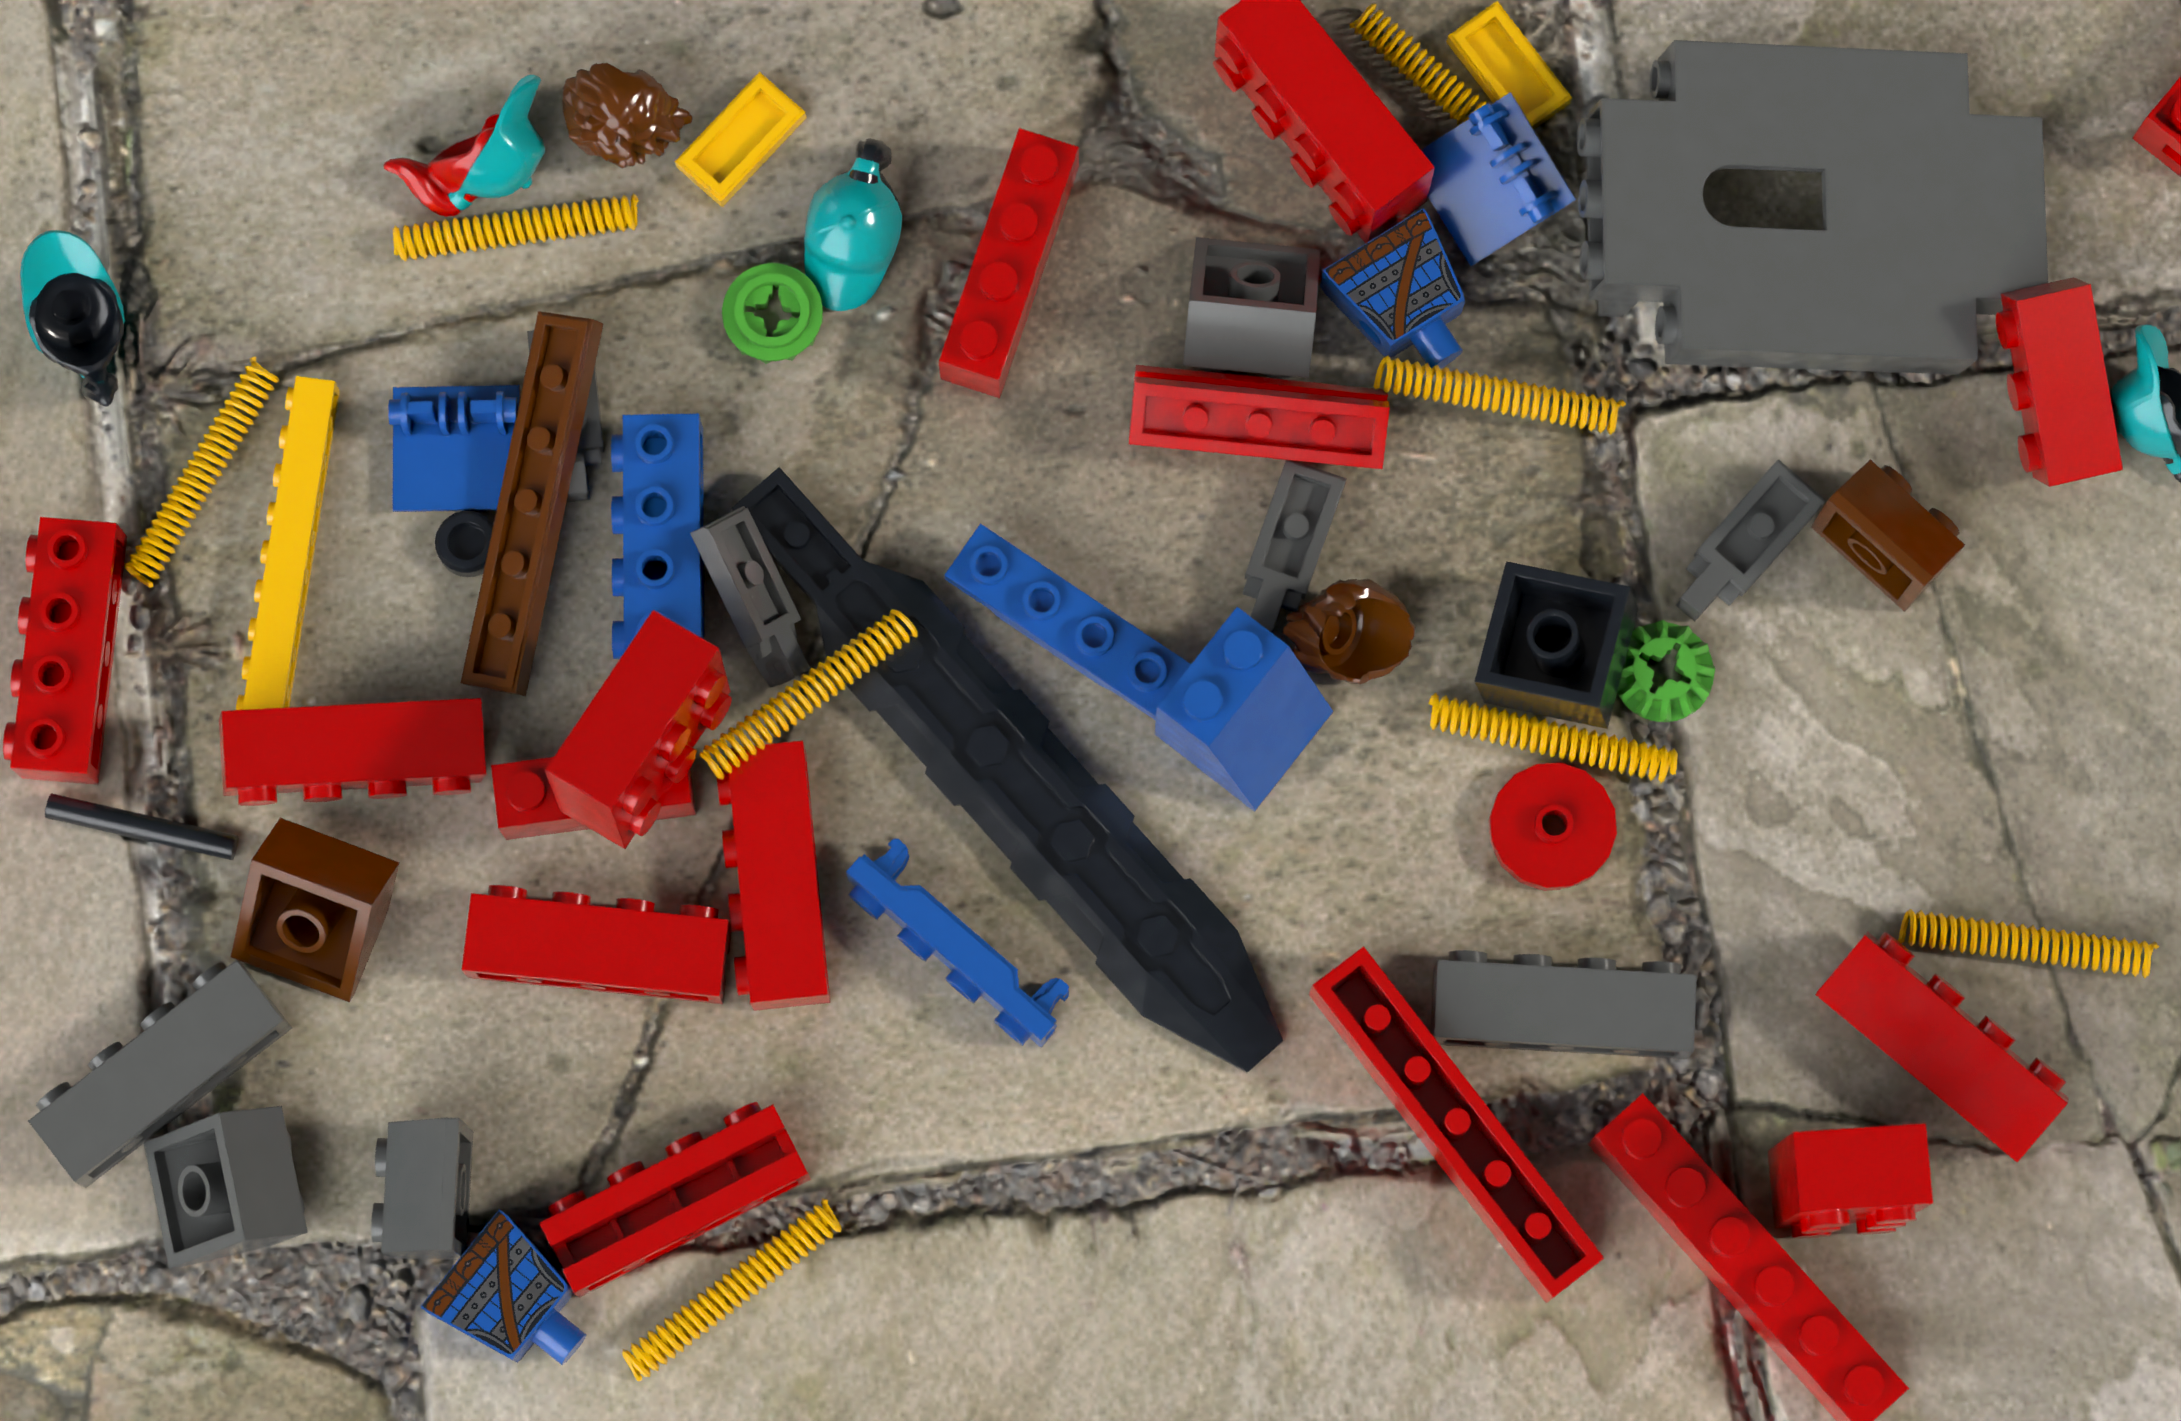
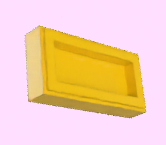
[1446,1,1572,129]
[675,72,806,207]

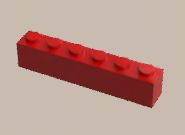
[1309,946,1604,1303]
[1587,1093,1910,1421]

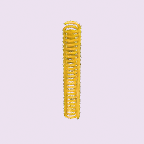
[1349,3,1486,126]
[393,193,639,262]
[124,356,280,588]
[1374,356,1626,435]
[700,609,918,779]
[1428,692,1678,784]
[1898,909,2159,979]
[622,1198,842,1381]

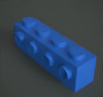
[611,413,705,659]

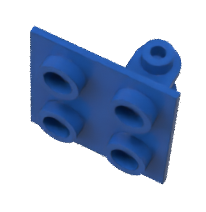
[1421,92,1577,266]
[388,385,520,512]

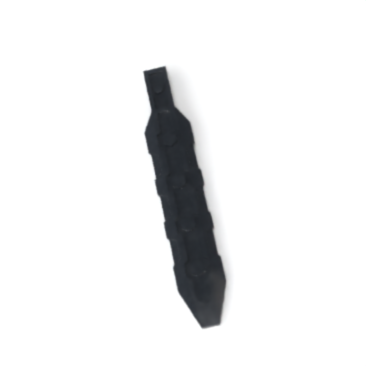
[731,467,1283,1073]

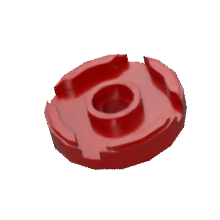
[1488,762,1617,891]

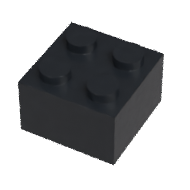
[1474,561,1638,729]

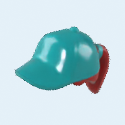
[383,75,545,217]

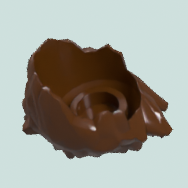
[562,63,693,168]
[1281,579,1416,684]

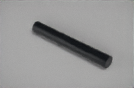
[45,793,239,860]

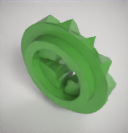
[722,263,823,364]
[1617,620,1716,722]

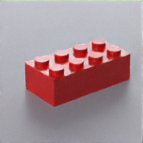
[1213,0,1435,243]

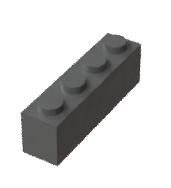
[1431,950,1697,1059]
[28,960,292,1188]

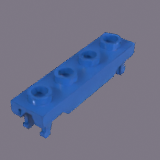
[944,523,1191,720]
[846,838,1069,1048]

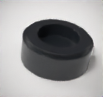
[435,511,493,577]

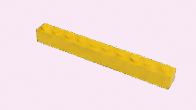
[236,376,340,710]

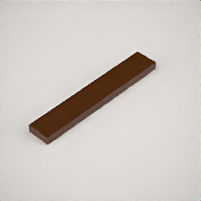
[460,311,603,696]

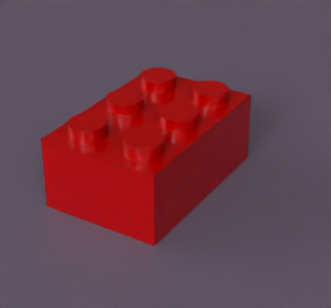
[545,610,732,849]
[1767,1123,1933,1239]

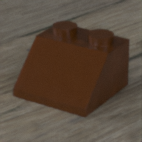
[1811,459,1965,612]
[231,817,400,1002]

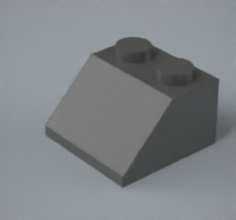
[1183,237,1321,379]
[144,1106,308,1269]
[371,1117,473,1260]

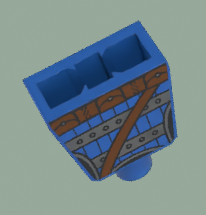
[1320,208,1465,369]
[420,1209,587,1365]

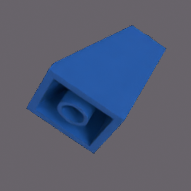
[1154,607,1333,812]

